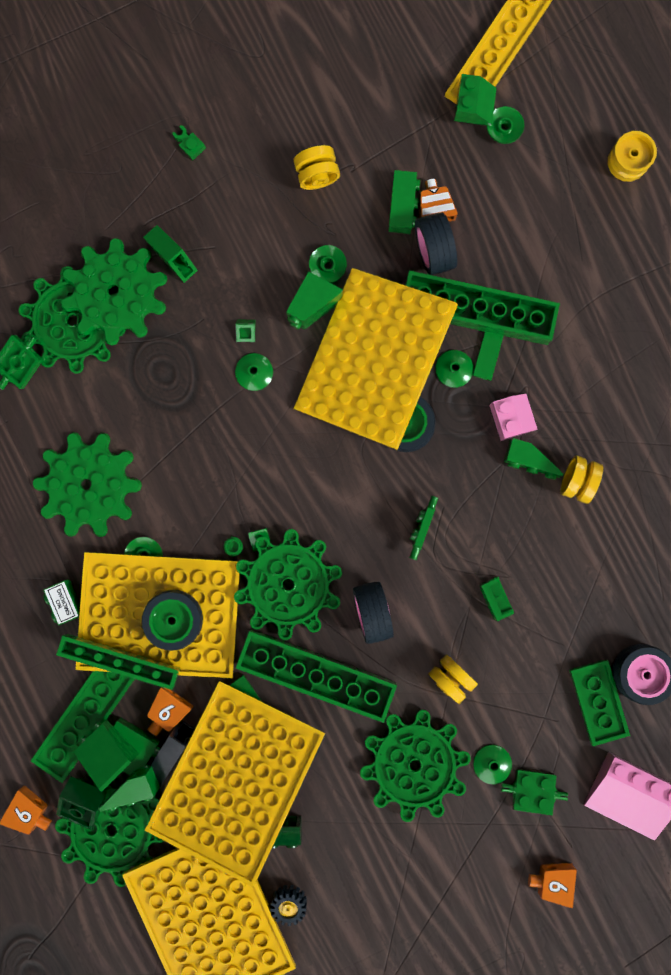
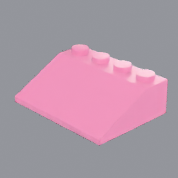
[583,752,671,840]

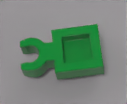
[172,125,206,161]

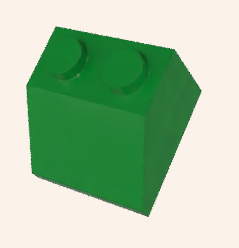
[454,74,497,126]

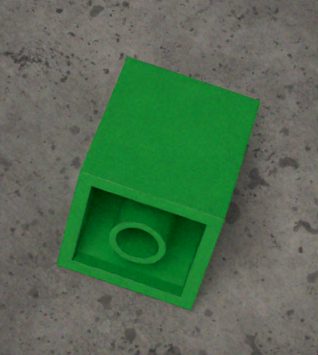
[286,272,343,330]
[73,720,139,792]

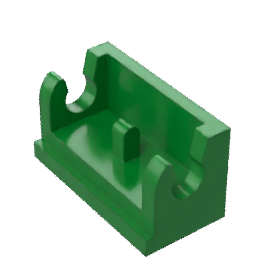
[479,576,514,622]

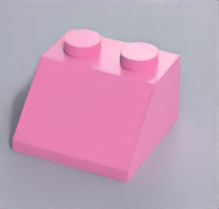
[490,394,538,441]

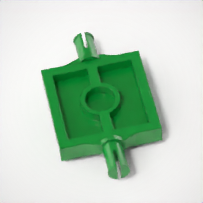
[0,334,44,390]
[409,496,439,560]
[501,769,568,816]

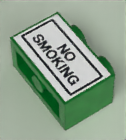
[43,580,80,626]

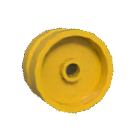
[608,131,657,182]
[293,145,340,190]
[560,455,603,504]
[428,654,478,704]

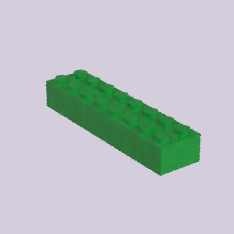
[406,271,560,345]
[236,629,397,723]

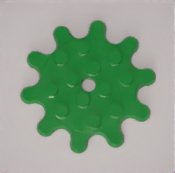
[61,238,167,346]
[19,266,126,374]
[32,432,142,537]
[234,529,342,640]
[360,710,471,822]
[55,783,164,887]

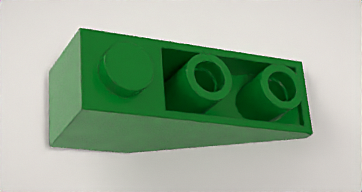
[504,438,563,480]
[99,766,160,812]

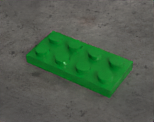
[569,659,630,746]

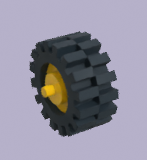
[270,885,307,926]

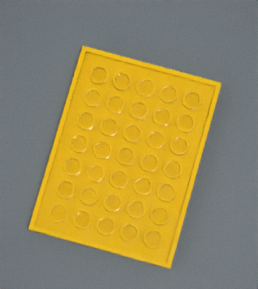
[294,268,458,450]
[75,552,240,678]
[145,681,325,887]
[122,848,296,975]

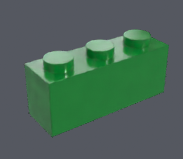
[388,170,420,234]

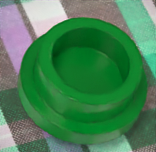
[224,537,243,556]

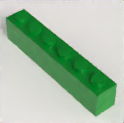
[56,634,180,690]

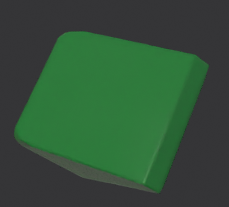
[236,319,256,342]
[248,528,271,552]

